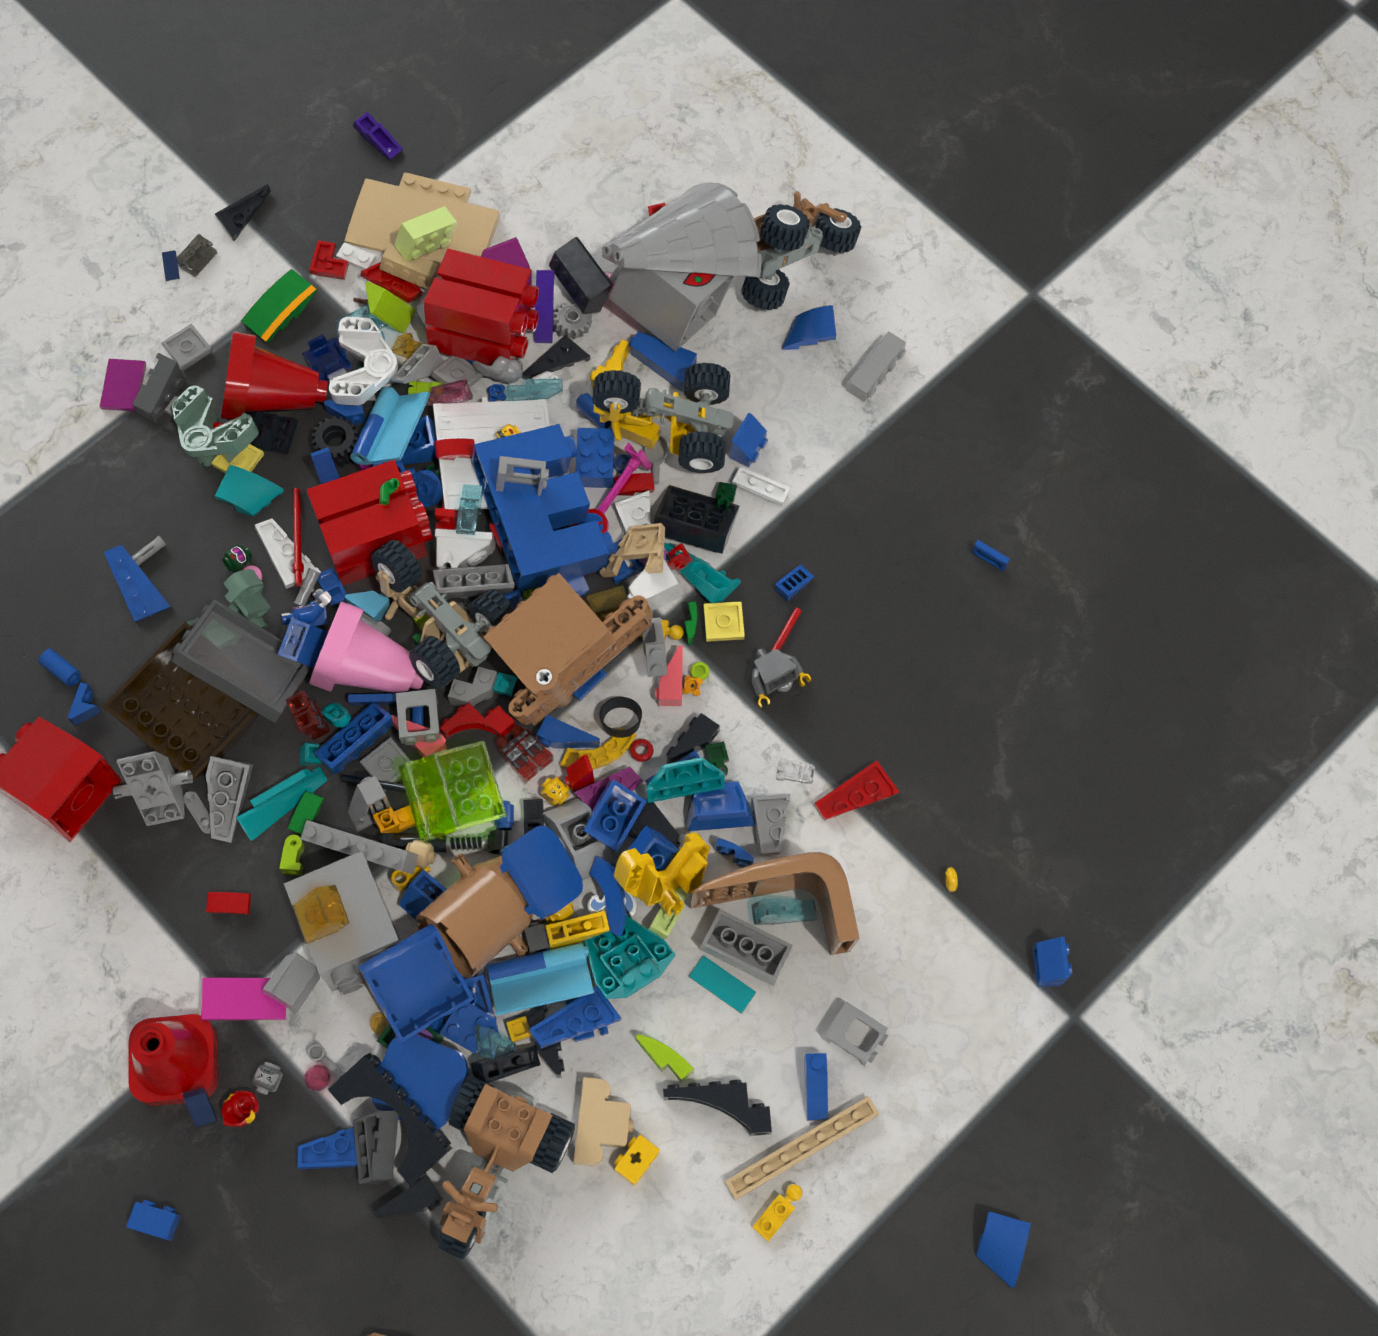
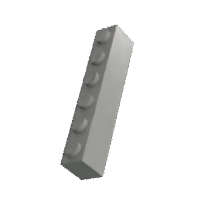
[301,820,418,874]

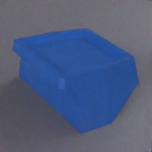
[686,781,755,832]

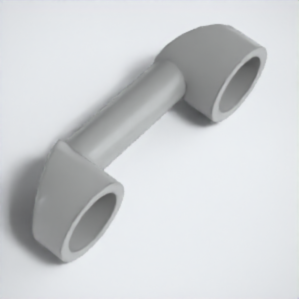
[308,1044,346,1080]

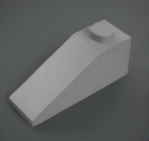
[391,344,444,384]

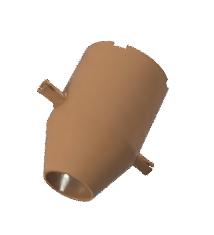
[416,853,534,979]

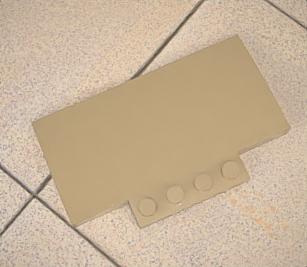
[345,172,500,266]

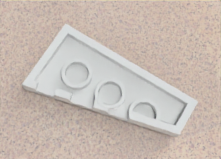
[255,519,321,589]

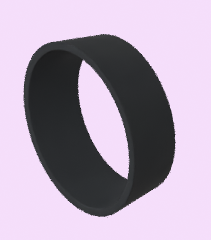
[599,697,642,738]

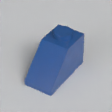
[324,399,366,425]

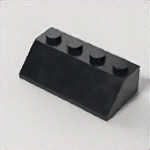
[549,237,613,314]

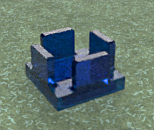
[302,334,352,381]

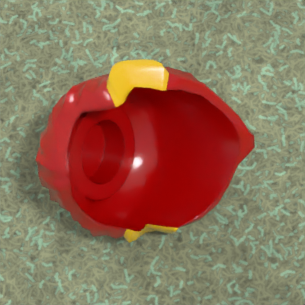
[221,1091,259,1127]

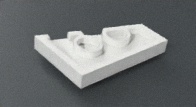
[615,491,651,533]

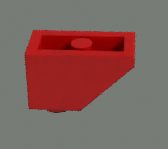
[564,754,595,794]

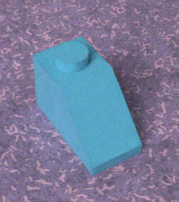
[344,591,390,622]

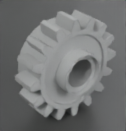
[553,301,592,338]

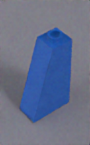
[629,331,697,391]

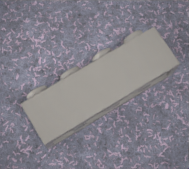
[847,331,906,402]

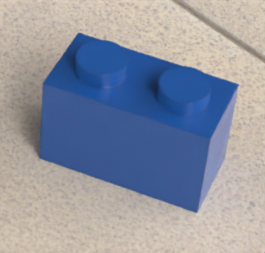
[126,1200,181,1241]

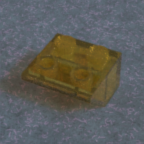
[586,585,627,622]

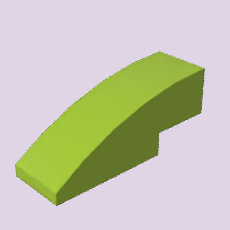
[635,1034,694,1082]

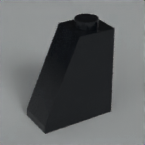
[628,798,681,849]

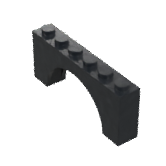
[328,1053,453,1186]

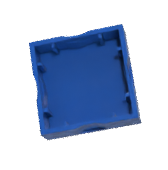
[358,924,474,1043]

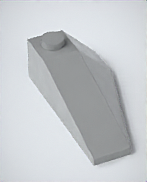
[206,756,253,843]

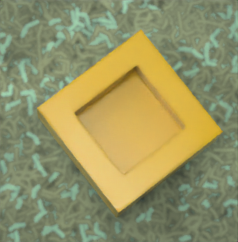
[506,1016,532,1043]

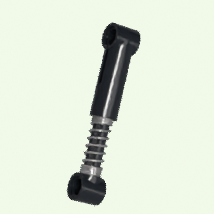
[379,830,508,855]

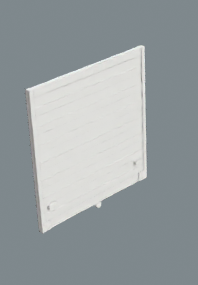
[433,397,557,510]

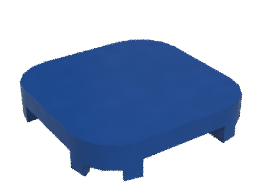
[499,825,583,920]
[371,1033,470,1130]

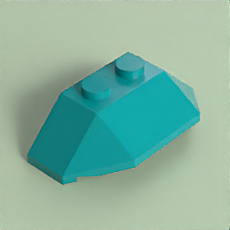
[646,757,725,803]

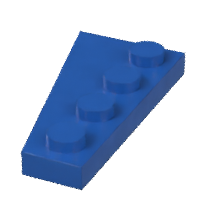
[104,545,171,623]
[529,987,621,1049]

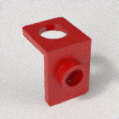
[667,543,692,571]

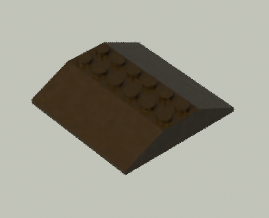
[102,622,274,781]

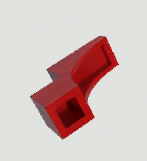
[440,702,516,740]

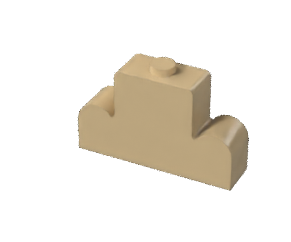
[574,1077,634,1167]

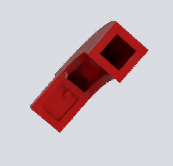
[435,500,463,530]

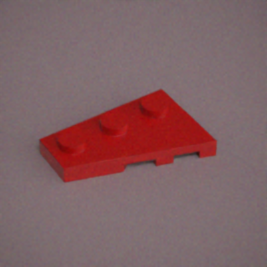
[360,262,423,303]

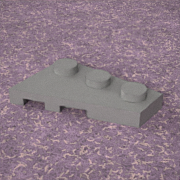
[751,794,791,856]

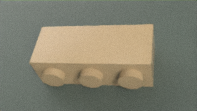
[380,244,439,290]

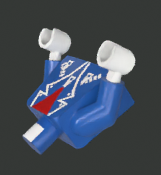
[281,589,331,626]

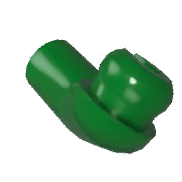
[379,478,400,505]

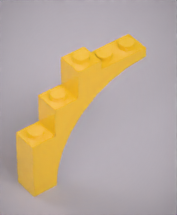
[590,339,661,449]

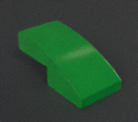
[684,601,697,646]
[288,791,325,834]

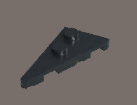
[215,184,271,241]
[522,335,590,380]

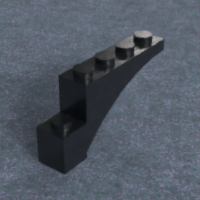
[663,1080,772,1136]

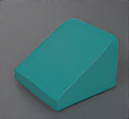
[300,743,322,765]

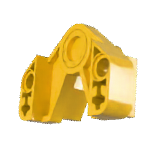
[614,832,710,916]

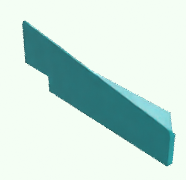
[236,767,327,841]

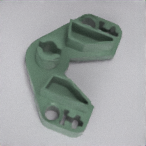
[172,386,259,466]
[187,569,271,649]

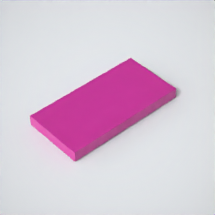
[201,978,286,1020]

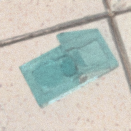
[475,1025,516,1059]

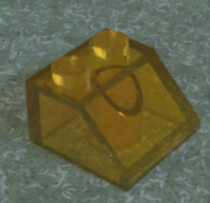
[293,885,350,944]

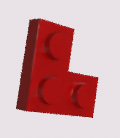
[309,241,349,280]

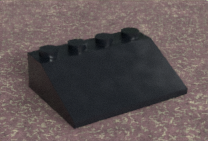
[653,485,740,554]

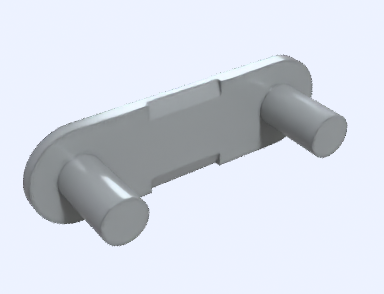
[183,791,211,834]

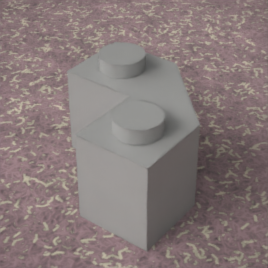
[448,667,498,707]

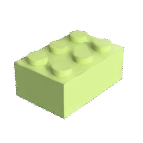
[394,206,457,261]

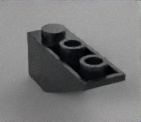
[666,713,720,764]

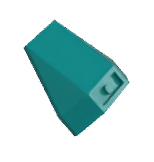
[584,915,675,999]

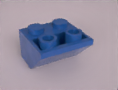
[278,618,328,668]
[398,869,447,922]
[1033,937,1072,987]

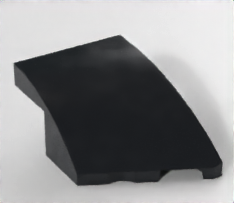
[245,411,298,454]

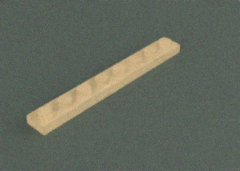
[725,1096,879,1201]

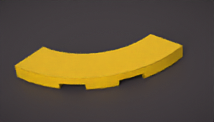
[560,727,636,770]

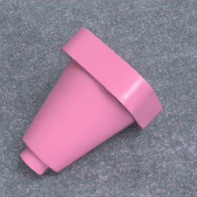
[309,601,424,693]

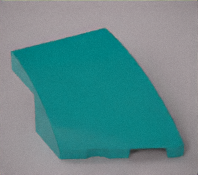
[215,464,284,517]

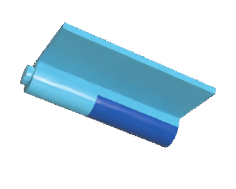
[350,387,430,465]
[487,942,594,1016]

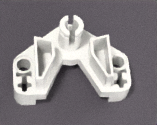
[329,317,398,405]

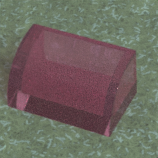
[430,379,473,404]

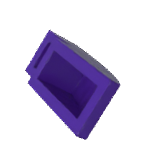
[353,112,403,160]

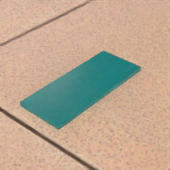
[689,955,756,1014]

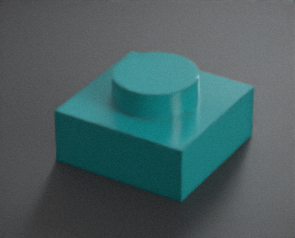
[493,672,518,697]

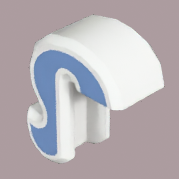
[587,890,637,919]

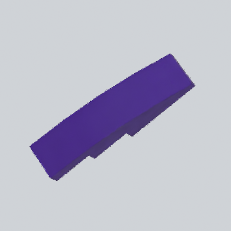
[535,270,555,343]

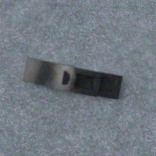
[528,1004,565,1078]

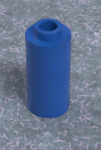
[576,393,611,428]
[38,648,81,687]

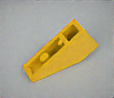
[545,911,610,949]

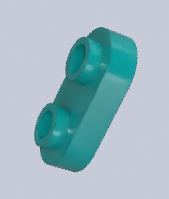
[322,703,351,727]

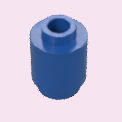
[494,801,514,831]

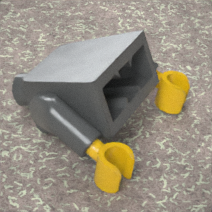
[752,648,811,708]

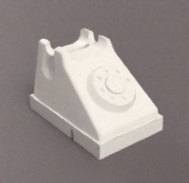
[435,529,496,569]

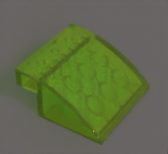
[398,740,507,842]

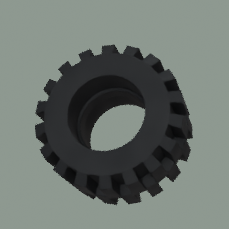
[311,416,359,468]

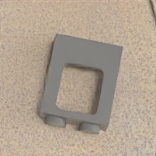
[495,456,549,496]
[642,617,667,677]
[396,689,441,745]
[823,1001,888,1066]

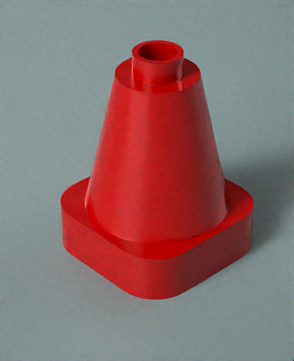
[221,332,328,420]
[128,1014,219,1106]

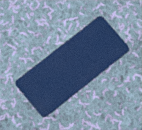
[162,250,180,281]

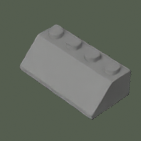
[433,564,514,600]
[701,909,793,986]

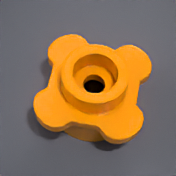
[682,676,703,696]

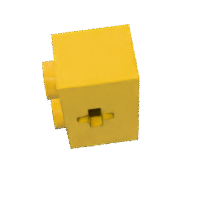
[614,1134,660,1187]

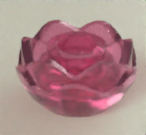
[304,1065,331,1091]

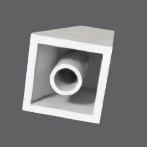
[627,560,678,611]

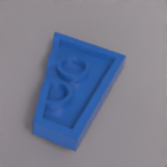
[297,1127,358,1169]

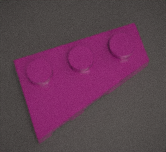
[574,767,643,811]

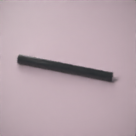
[341,774,414,794]

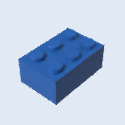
[576,428,615,488]

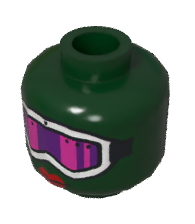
[222,545,253,572]

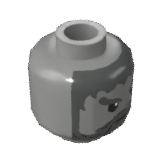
[252,1062,283,1095]

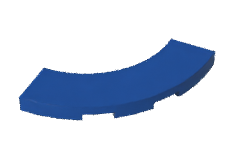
[589,856,626,936]

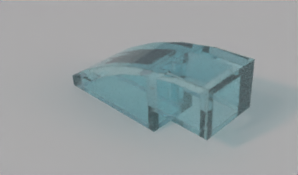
[507,379,563,401]
[456,484,483,535]

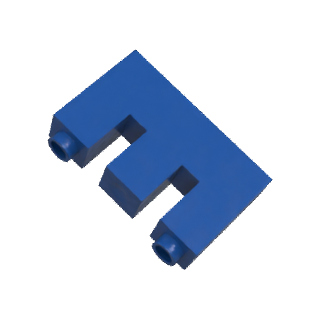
[472,424,614,592]

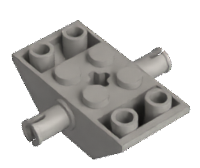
[113,751,193,826]
[542,798,615,881]

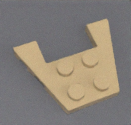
[600,523,665,577]

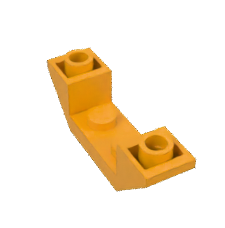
[373,784,454,833]

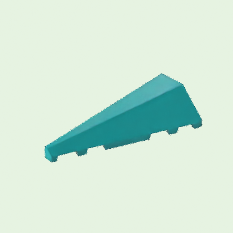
[664,542,741,603]

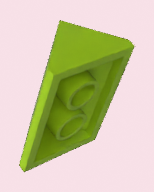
[365,281,416,334]

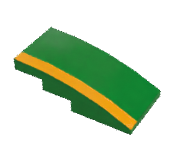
[241,269,318,343]

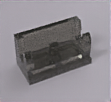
[176,234,218,278]

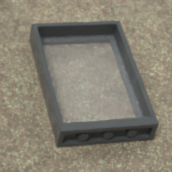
[171,599,311,723]

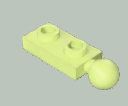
[648,887,687,940]

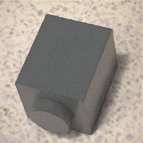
[525,922,550,954]

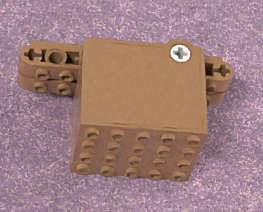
[484,573,653,726]

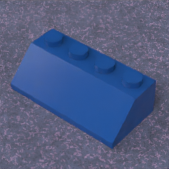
[314,702,394,775]

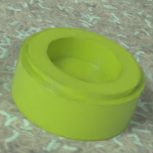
[690,662,709,681]

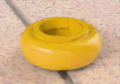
[945,867,958,892]

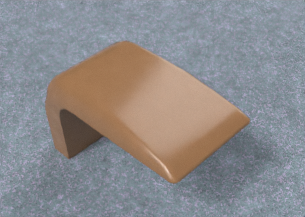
[690,852,860,955]

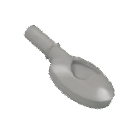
[645,436,668,484]

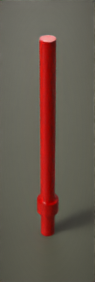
[292,488,304,587]

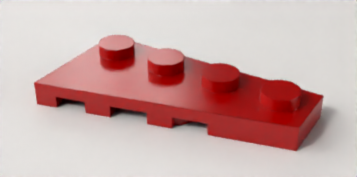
[813,761,900,821]

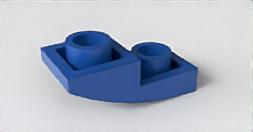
[715,838,754,868]

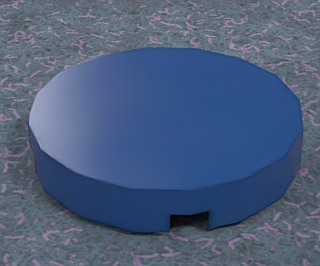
[412,469,442,507]

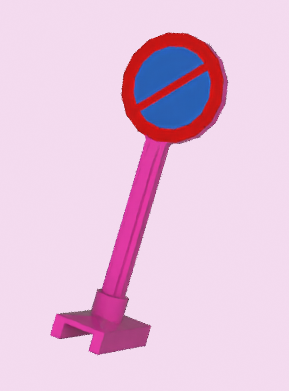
[573,443,652,533]

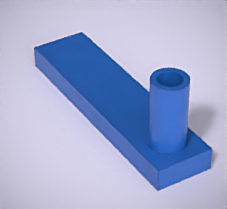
[348,694,424,726]

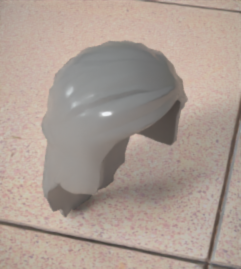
[473,356,523,384]

